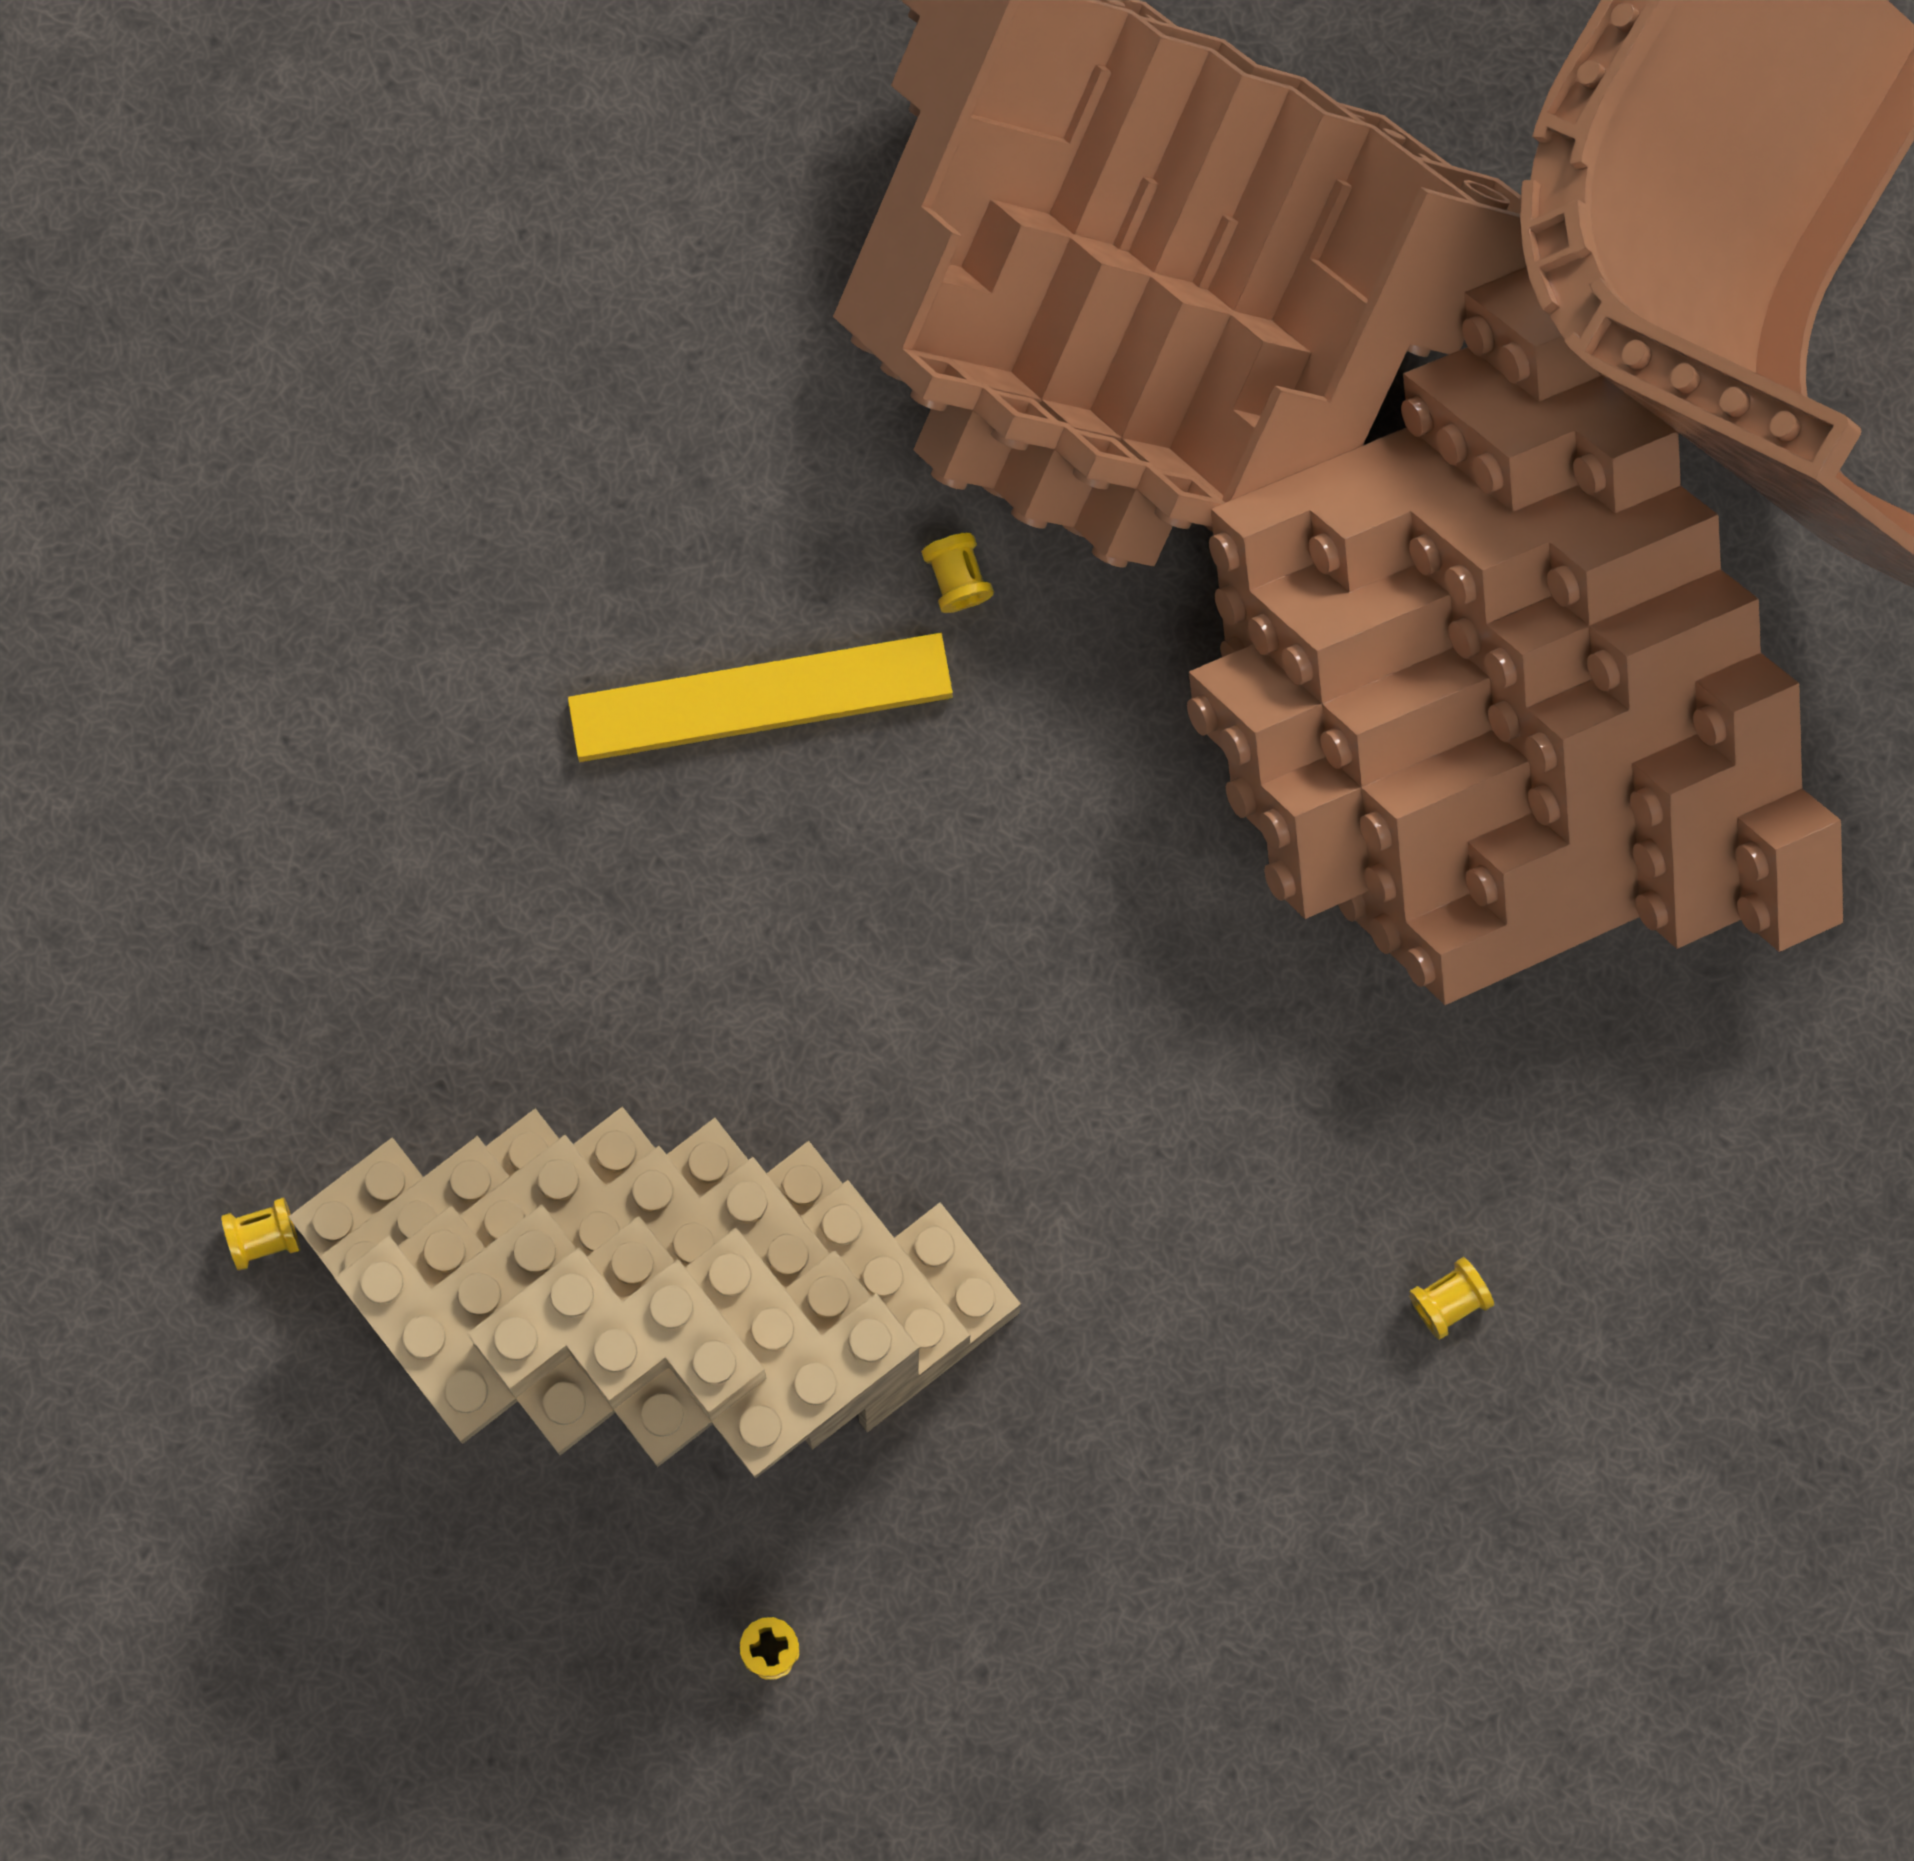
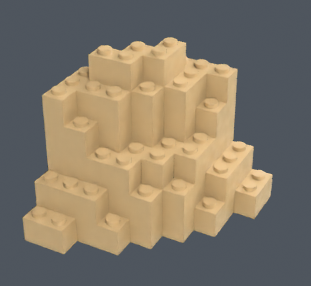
[288,1106,1021,1479]

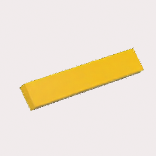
[568,633,953,762]

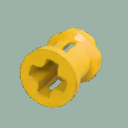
[921,533,994,613]
[221,1198,301,1271]
[1409,1257,1495,1340]
[740,1617,799,1680]

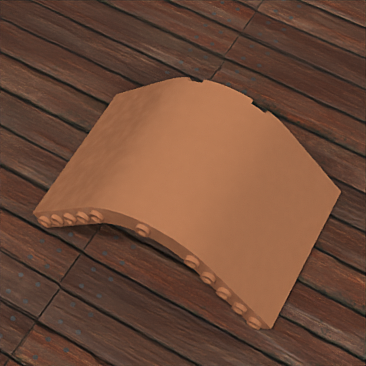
[1520,0,1914,588]

